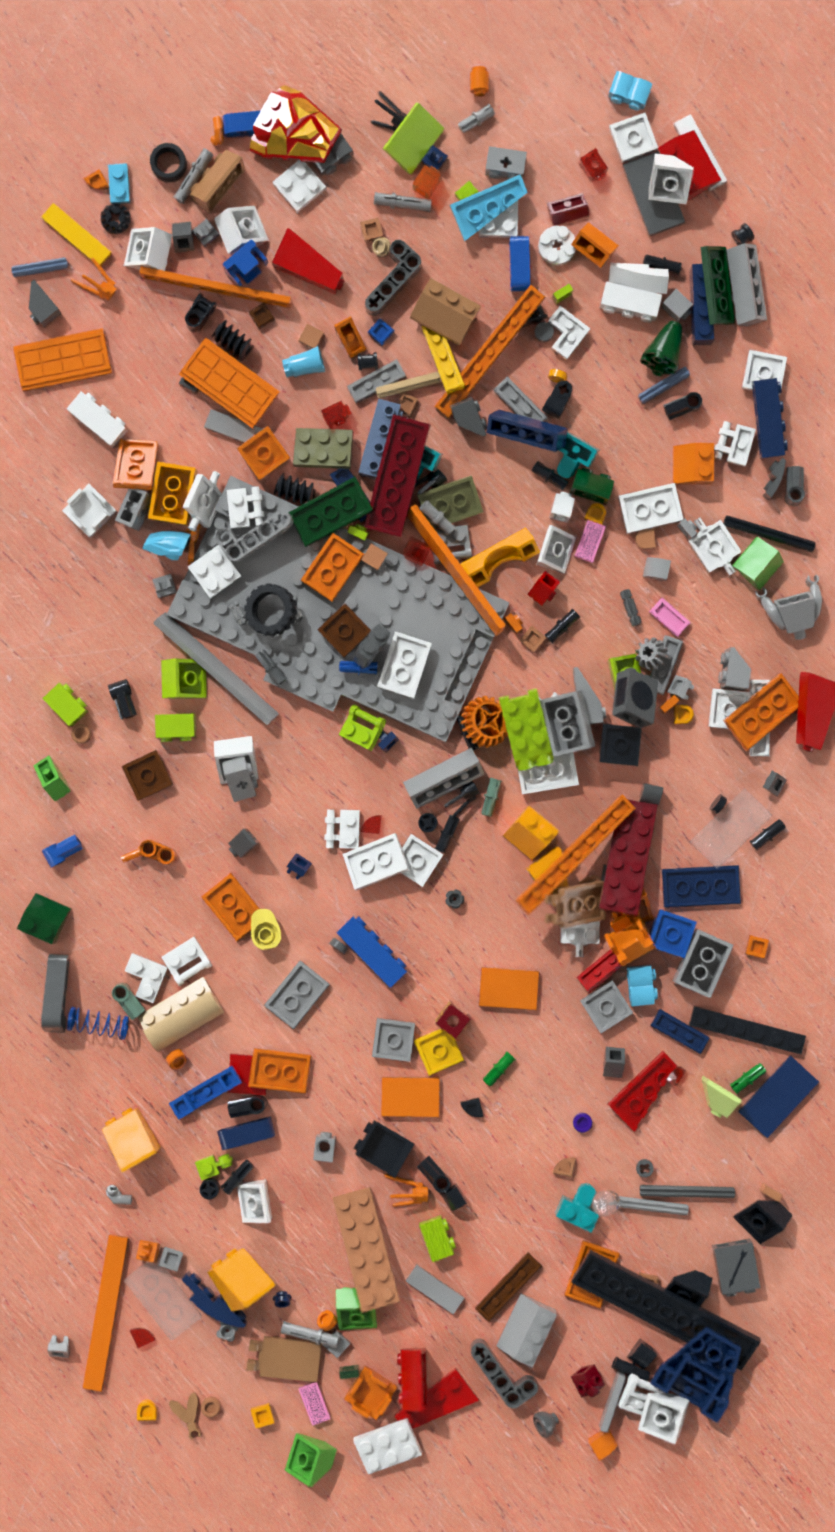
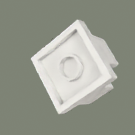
[62,484,117,538]

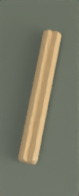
[376,372,442,398]

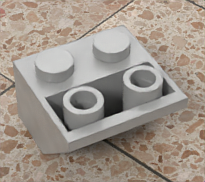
[718,647,751,691]

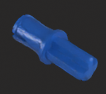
[339,661,378,675]

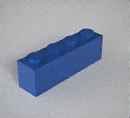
[336,916,407,988]

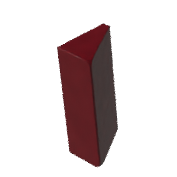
[547,193,589,226]

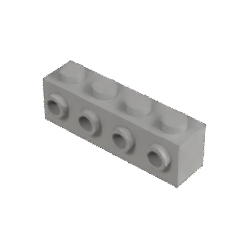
[727,243,767,326]
[403,748,485,809]

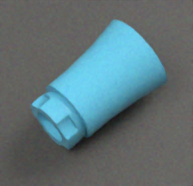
[282,346,325,377]

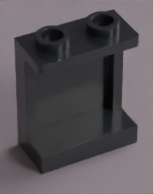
[353,1120,414,1178]

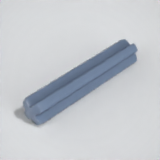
[11,257,68,277]
[638,367,690,404]

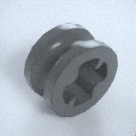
[636,1159,653,1177]

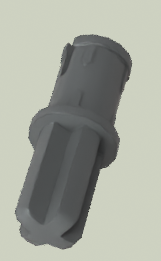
[256,649,287,686]

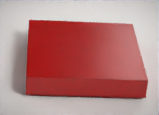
[227,1054,267,1095]

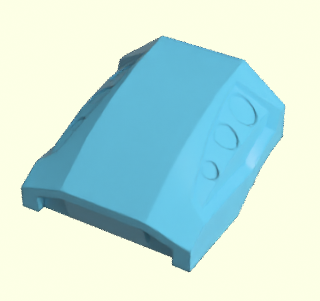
[143,531,191,560]

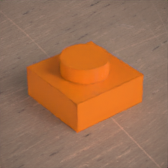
[504,613,523,634]

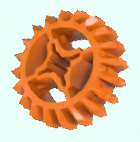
[460,696,508,748]

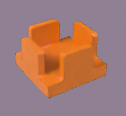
[236,426,290,480]
[604,914,656,967]
[344,1365,397,1420]

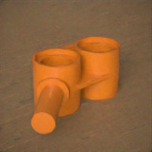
[121,840,176,864]

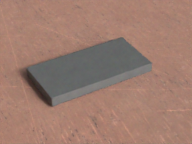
[622,151,685,236]

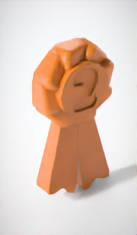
[186,524,200,565]

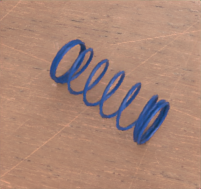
[67,1007,129,1040]

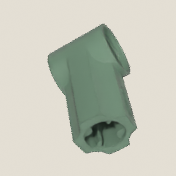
[112,983,145,1020]

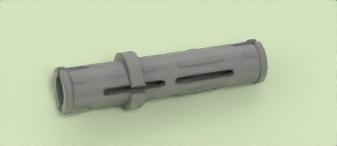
[174,148,214,204]
[374,192,432,212]
[281,1321,340,1348]

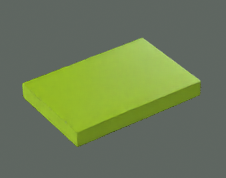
[382,103,445,174]

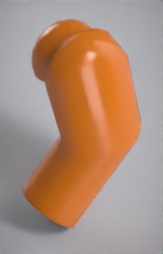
[210,116,224,146]

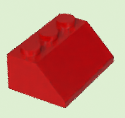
[658,130,722,201]
[397,1348,428,1411]

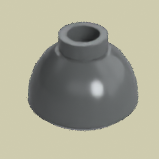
[533,1412,559,1439]

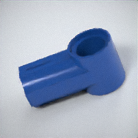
[42,834,83,868]

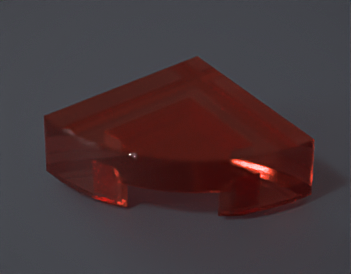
[360,815,382,834]
[666,1066,686,1086]
[130,1328,156,1348]

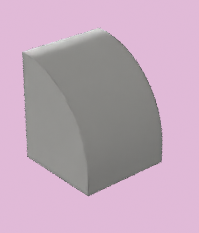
[642,557,671,582]

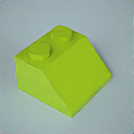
[161,658,207,699]

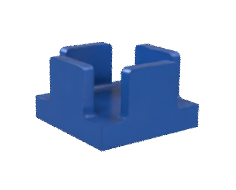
[222,239,268,287]
[649,909,697,958]

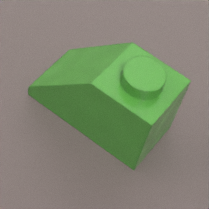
[33,756,71,801]

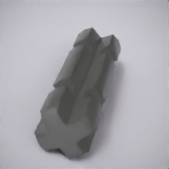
[620,589,642,626]

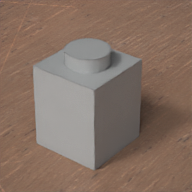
[661,289,693,322]

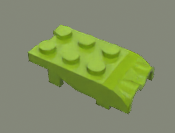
[499,688,554,771]

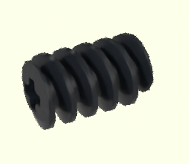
[212,320,254,361]
[274,473,316,505]

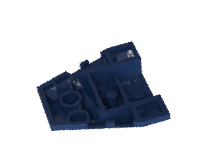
[650,1327,741,1423]

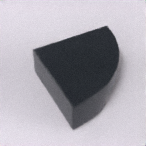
[460,1097,483,1117]

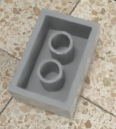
[540,690,595,756]
[672,928,733,998]

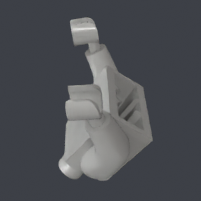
[755,575,822,640]

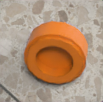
[166,1049,187,1070]
[317,1310,338,1331]

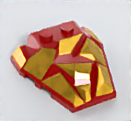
[249,85,342,163]

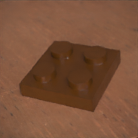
[317,603,371,658]
[122,750,173,801]

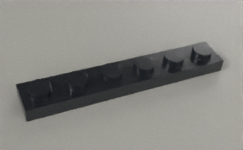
[689,1006,806,1054]

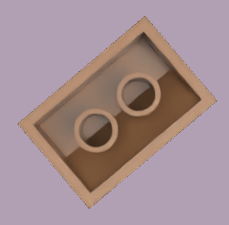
[190,150,245,214]
[410,278,481,346]

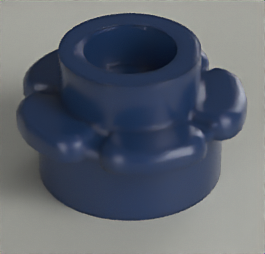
[273,1291,292,1308]

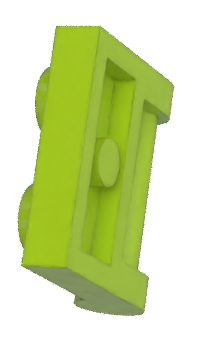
[339,704,386,751]

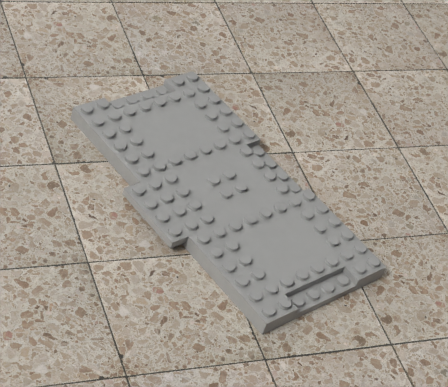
[167,476,509,743]

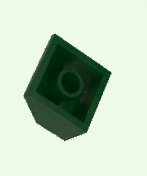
[570,468,614,505]
[17,893,71,944]

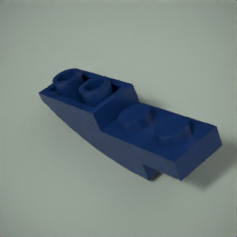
[182,1271,247,1328]

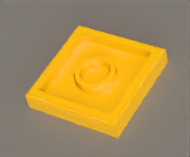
[414,1028,464,1076]

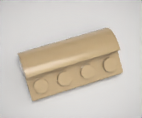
[138,977,224,1052]

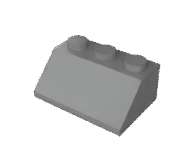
[496,1293,557,1367]

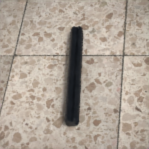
[723,515,816,552]

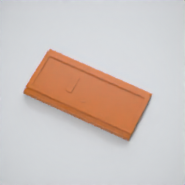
[13,328,112,391]
[179,338,280,429]

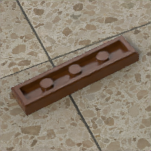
[475,1252,542,1322]

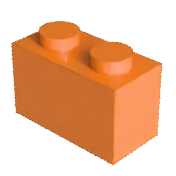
[571,222,619,268]

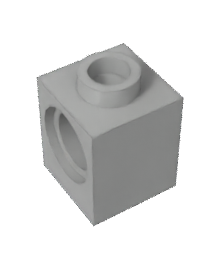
[313,1132,336,1162]

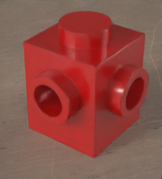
[527,571,560,606]

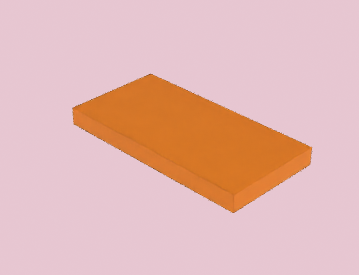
[723,673,799,751]

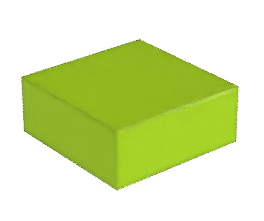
[552,284,573,304]

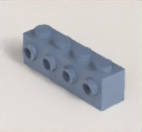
[358,399,403,480]

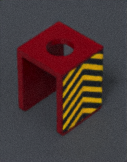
[435,1001,471,1039]

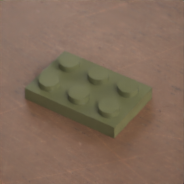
[293,428,354,469]
[417,475,483,529]

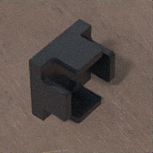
[599,724,642,766]

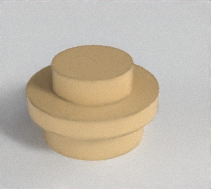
[372,237,391,257]

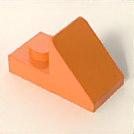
[334,316,367,358]

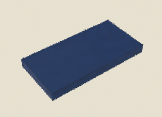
[661,865,741,908]
[738,1055,819,1138]

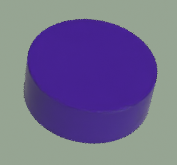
[573,1112,592,1133]

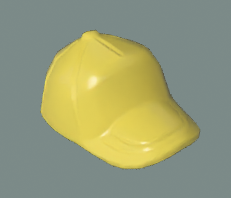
[251,909,281,950]

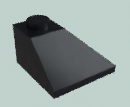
[733,1200,793,1244]
[665,1270,713,1306]

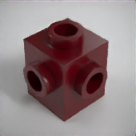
[571,1364,605,1398]

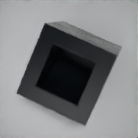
[440,1183,467,1211]
[627,1338,657,1369]

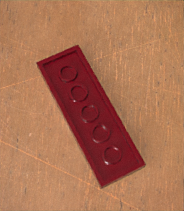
[364,414,431,537]
[599,800,658,917]

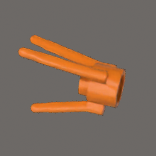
[71,258,117,301]
[384,1174,428,1207]

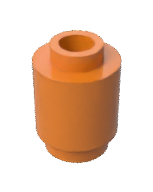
[470,66,489,97]

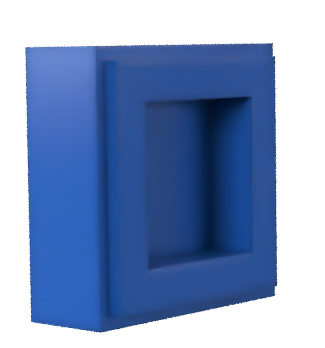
[368,318,394,346]

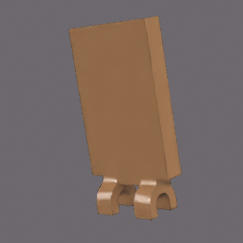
[545,881,606,928]
[246,1336,321,1382]

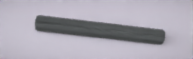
[639,1185,735,1198]

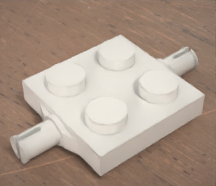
[183,471,222,531]
[688,517,742,576]
[560,921,600,957]

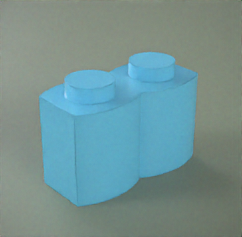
[608,71,652,110]
[627,965,658,1006]

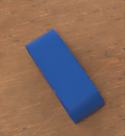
[223,110,261,138]
[509,236,530,292]

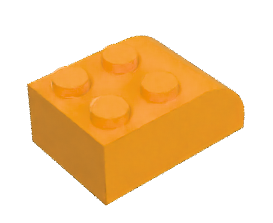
[148,462,198,525]

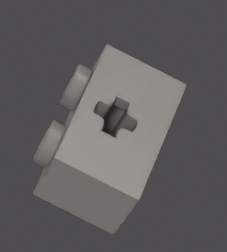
[485,146,527,179]
[115,489,152,531]
[222,756,258,802]

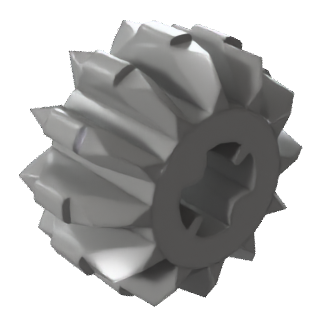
[635,638,668,671]

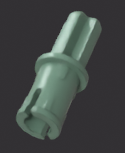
[481,778,502,817]

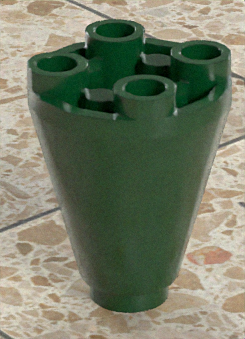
[640,321,683,377]

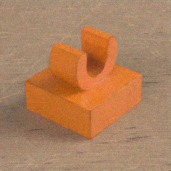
[136,1240,160,1263]

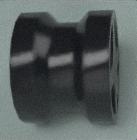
[731,223,755,246]
[418,813,437,832]
[199,1178,220,1200]

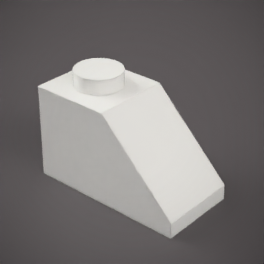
[549,492,575,523]

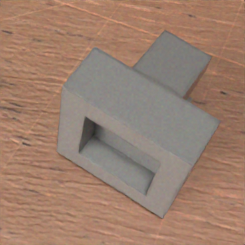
[192,219,219,247]
[152,574,177,598]
[667,675,695,700]
[47,1335,70,1358]

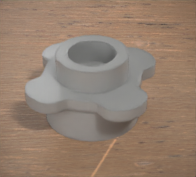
[216,1322,239,1342]

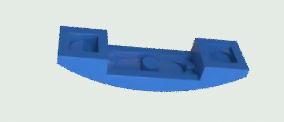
[169,1066,242,1120]

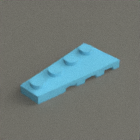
[449,174,528,241]

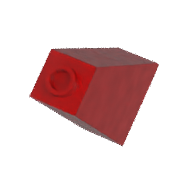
[272,228,345,295]
[796,672,835,752]

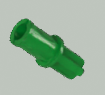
[483,1051,516,1086]
[730,1063,766,1094]

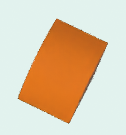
[588,1430,618,1461]

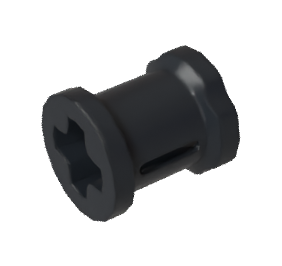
[358,352,378,371]

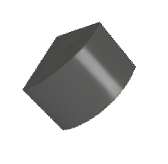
[172,221,194,253]
[639,783,664,805]
[603,1047,625,1078]

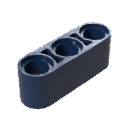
[217,1117,276,1150]

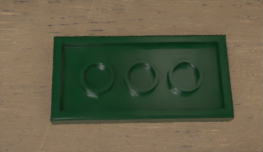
[700,246,735,325]
[288,477,373,547]

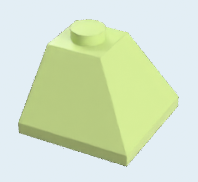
[701,1076,742,1118]

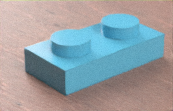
[108,163,130,204]

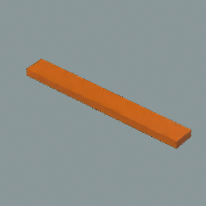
[139,266,292,308]
[434,285,546,419]
[407,505,505,636]
[515,794,636,915]
[83,1234,129,1392]

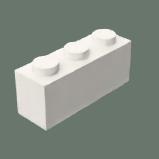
[600,281,662,323]
[67,392,128,448]

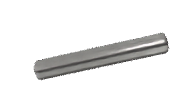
[612,1196,689,1216]

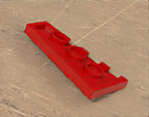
[607,1051,677,1132]
[394,1368,479,1429]

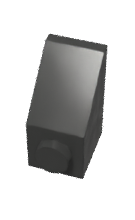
[29,280,61,327]
[228,828,259,858]

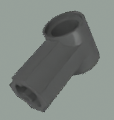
[785,466,805,507]

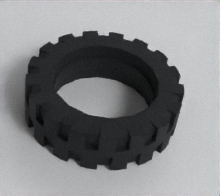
[244,583,297,636]

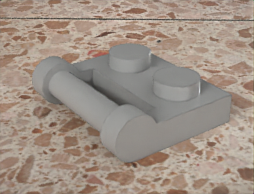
[432,525,472,564]

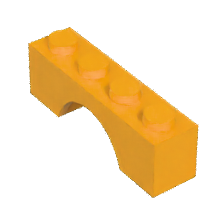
[461,528,540,587]

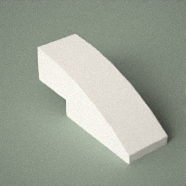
[609,263,669,294]

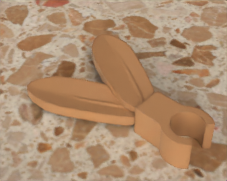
[169,1392,201,1440]

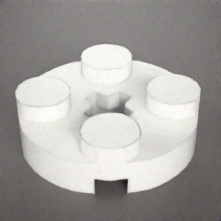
[538,226,576,266]

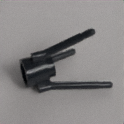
[371,91,407,132]
[415,469,447,513]
[444,781,480,817]

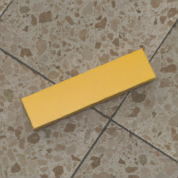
[41,203,112,266]
[421,325,465,394]

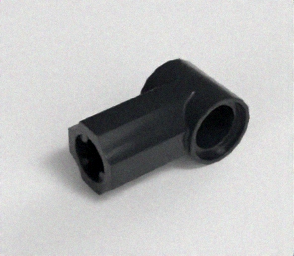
[663,392,702,421]
[108,679,137,720]
[227,1095,267,1118]
[417,1156,451,1193]

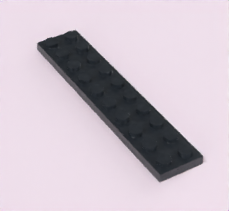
[571,1250,761,1371]

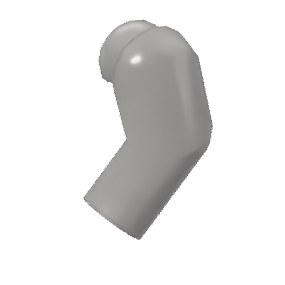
[106,1185,132,1205]

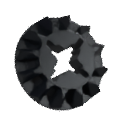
[100,202,131,234]

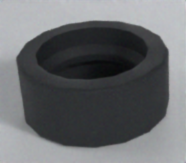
[150,143,187,182]

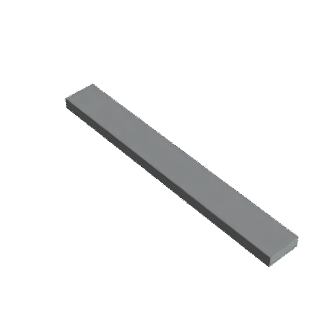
[154,612,279,725]

